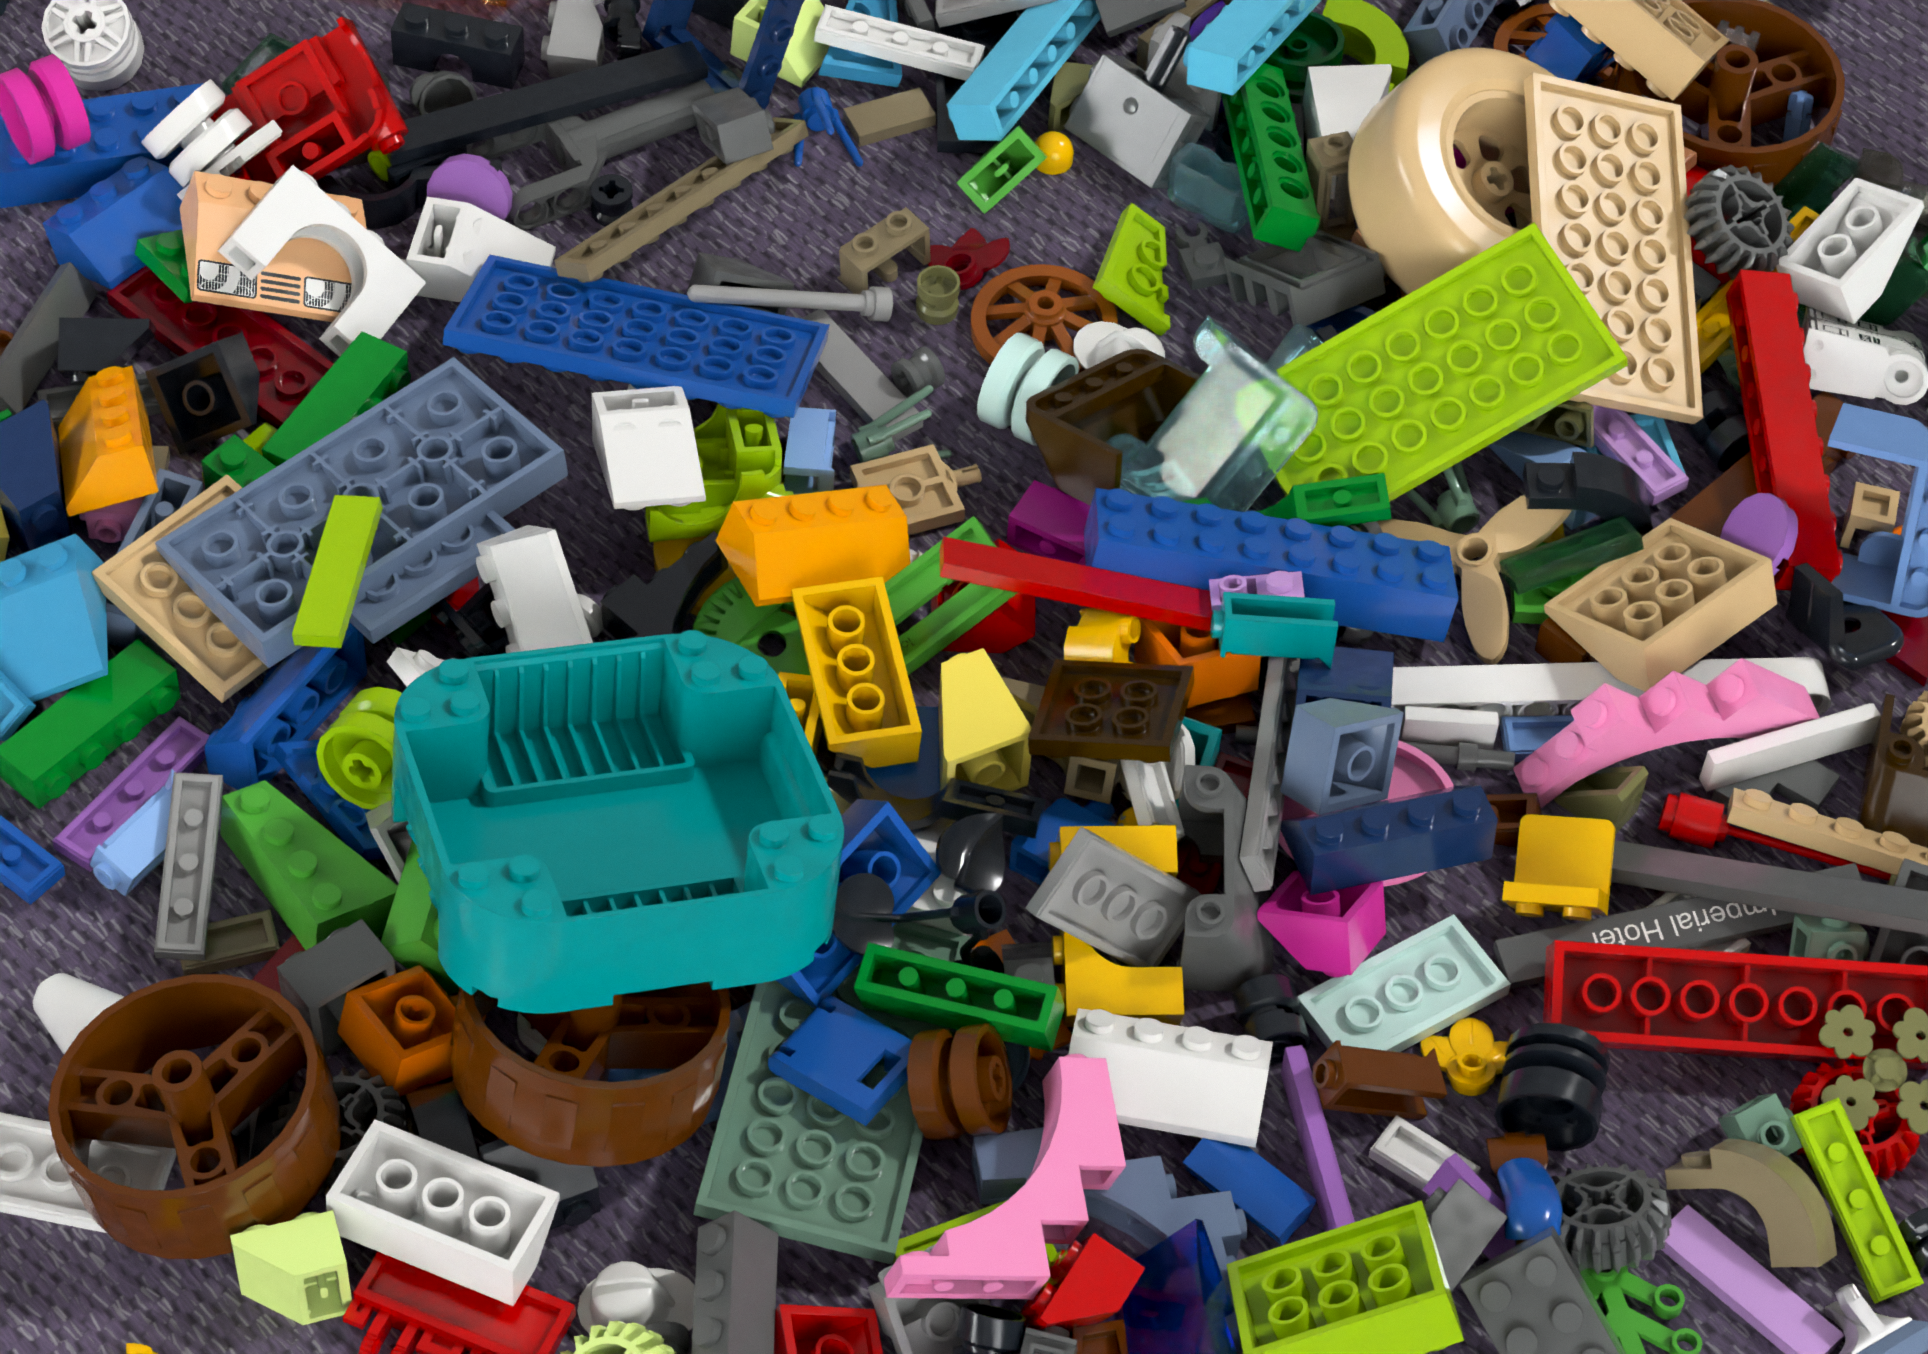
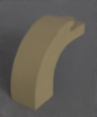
[1665,1139,1837,1267]

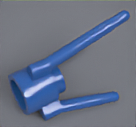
[793,87,863,167]

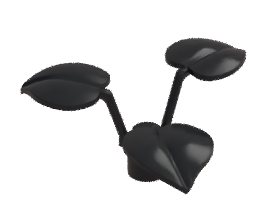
[832,813,1006,974]

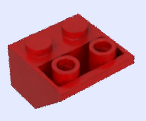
[1020,1233,1145,1337]

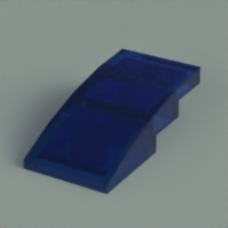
[1123,1219,1237,1354]

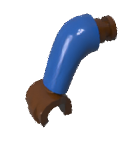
[1485,1131,1563,1246]

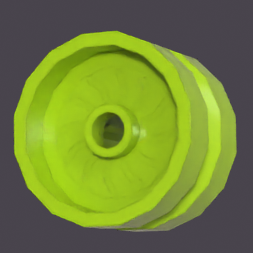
[316,687,402,810]

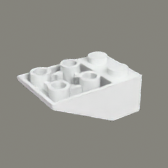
[406,197,556,302]
[592,386,706,510]

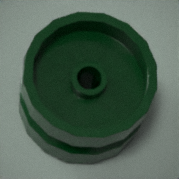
[1264,12,1345,104]

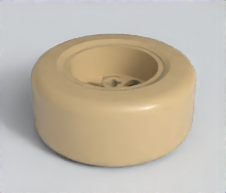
[1348,47,1556,295]

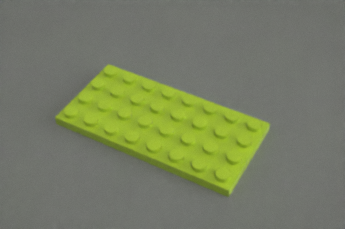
[1235,222,1628,527]

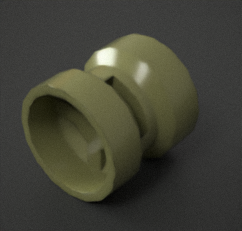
[916,265,960,325]

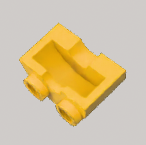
[1064,608,1141,663]

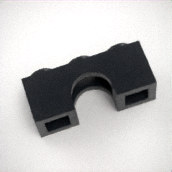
[390,2,525,89]

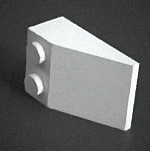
[1776,178,1924,324]

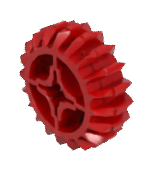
[1789,1059,1921,1182]

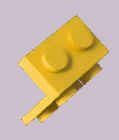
[1502,814,1616,921]

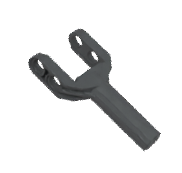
[466,79,714,230]

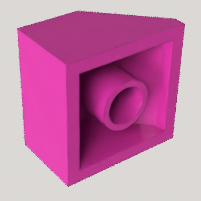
[1257,871,1386,977]

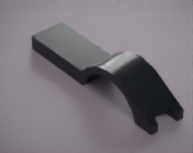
[316,159,503,229]
[827,752,1046,838]

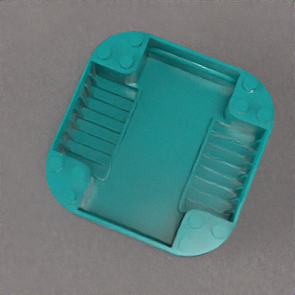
[391,630,844,1014]

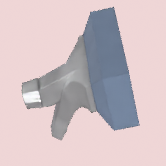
[1825,1283,1928,1354]

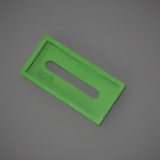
[884,516,1017,675]

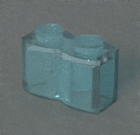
[1167,143,1249,233]

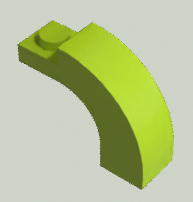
[1322,0,1409,93]

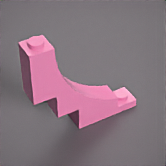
[884,1054,1126,1299]

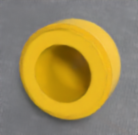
[1035,131,1074,175]

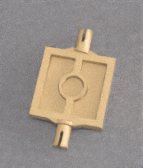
[850,444,982,535]

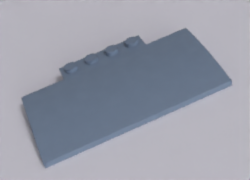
[155,357,568,668]

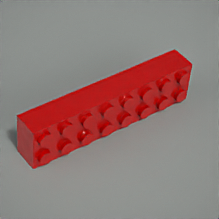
[1543,940,1928,1070]

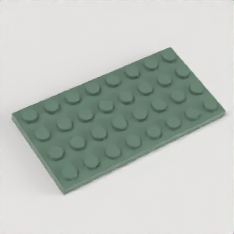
[693,922,970,1265]

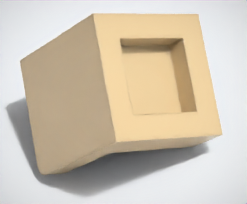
[1839,482,1900,548]

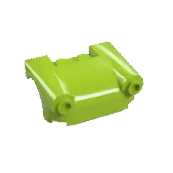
[645,403,794,542]

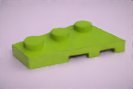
[1092,202,1170,336]

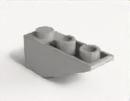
[541,0,605,78]

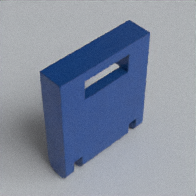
[768,995,912,1126]

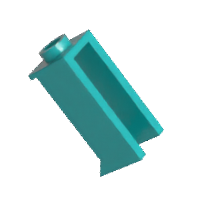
[1211,592,1338,669]

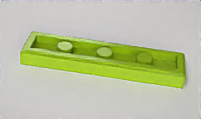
[292,495,383,648]
[1790,1097,1924,1304]

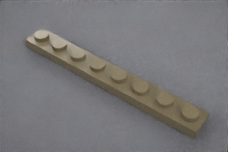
[554,117,809,283]

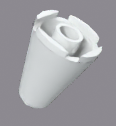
[33,973,153,1074]

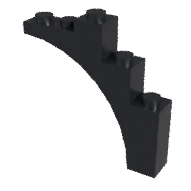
[600,531,728,640]

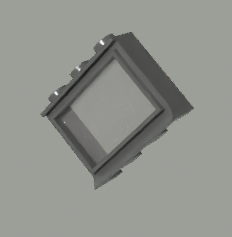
[1223,229,1386,329]

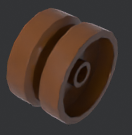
[907,1023,1013,1141]

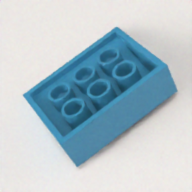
[0,534,108,702]

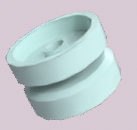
[977,333,1079,445]

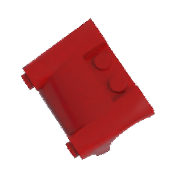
[210,17,409,184]

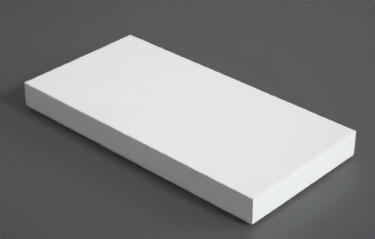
[0,1112,176,1233]

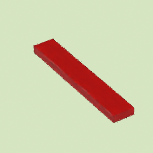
[939,536,1212,631]

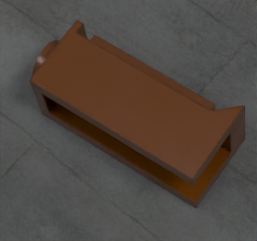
[1312,1040,1448,1120]

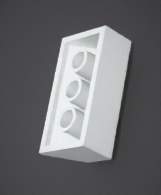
[476,525,593,653]
[1068,1008,1273,1148]
[326,1119,560,1306]

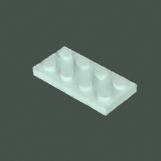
[1297,914,1511,1052]

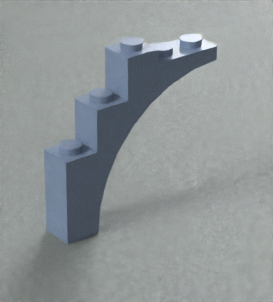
[971,1127,1247,1353]

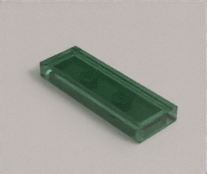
[1499,516,1644,595]

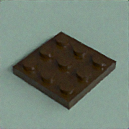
[1028,659,1194,763]

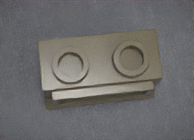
[837,207,931,294]

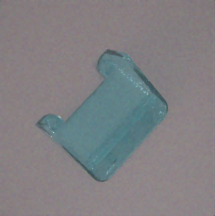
[1106,316,1318,512]

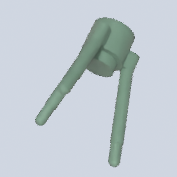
[850,385,952,463]
[1405,461,1480,534]

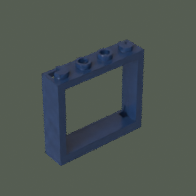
[642,0,805,109]

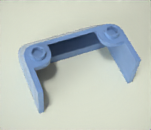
[1828,403,1928,618]

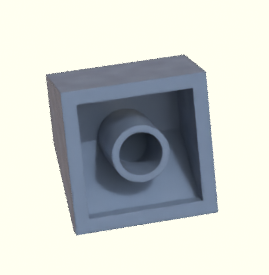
[1280,698,1404,815]

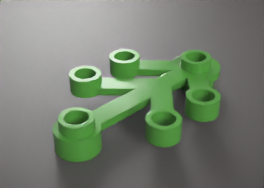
[1580,1266,1702,1354]

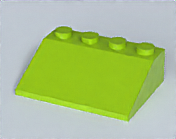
[1226,1200,1464,1354]

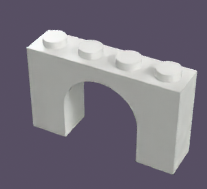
[218,165,426,357]

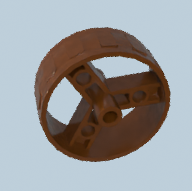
[1613,0,1845,206]
[48,974,342,1259]
[450,981,731,1167]

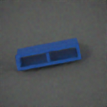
[1183,1138,1317,1245]

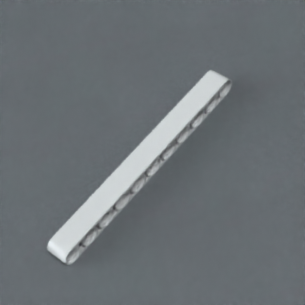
[1391,657,1831,725]

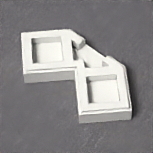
[177,119,283,201]

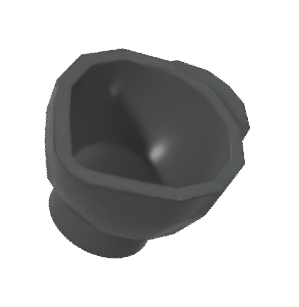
[409,71,478,115]

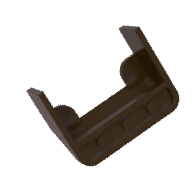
[1025,349,1237,506]
[1857,694,1928,848]

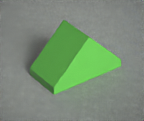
[956,126,1047,214]

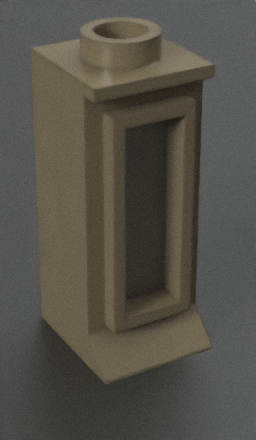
[1306,131,1356,240]

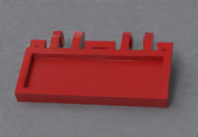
[343,1251,576,1354]

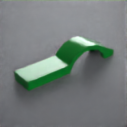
[1182,473,1391,527]

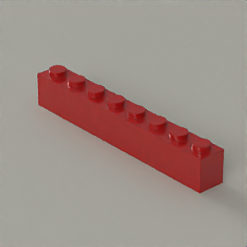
[1726,269,1843,591]

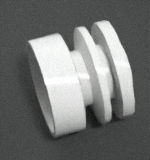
[41,0,144,91]

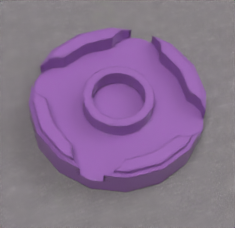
[427,154,513,221]
[1720,493,1798,575]

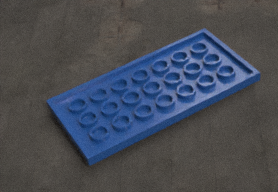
[443,254,830,418]

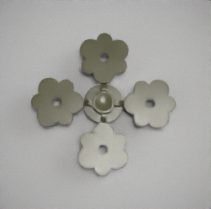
[1818,1004,1928,1135]

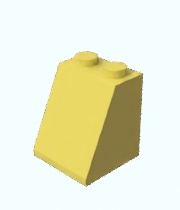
[938,648,1032,791]

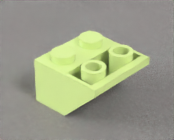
[730,0,830,88]
[230,1210,352,1325]

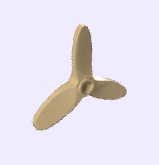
[1376,494,1572,665]

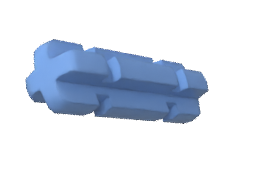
[1782,90,1814,143]

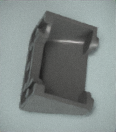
[1176,765,1273,992]

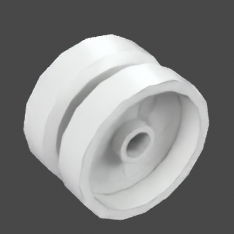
[141,79,253,188]

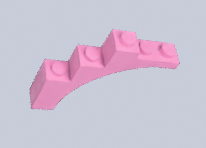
[1513,658,1820,808]

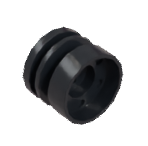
[1494,1023,1610,1151]

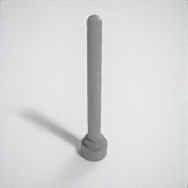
[687,285,893,322]

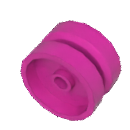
[0,54,91,165]

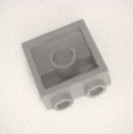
[867,1245,991,1354]

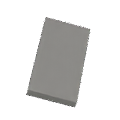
[1026,826,1203,967]

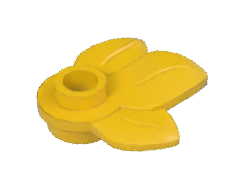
[1420,1017,1508,1096]

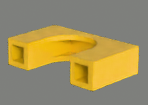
[1048,825,1184,1027]

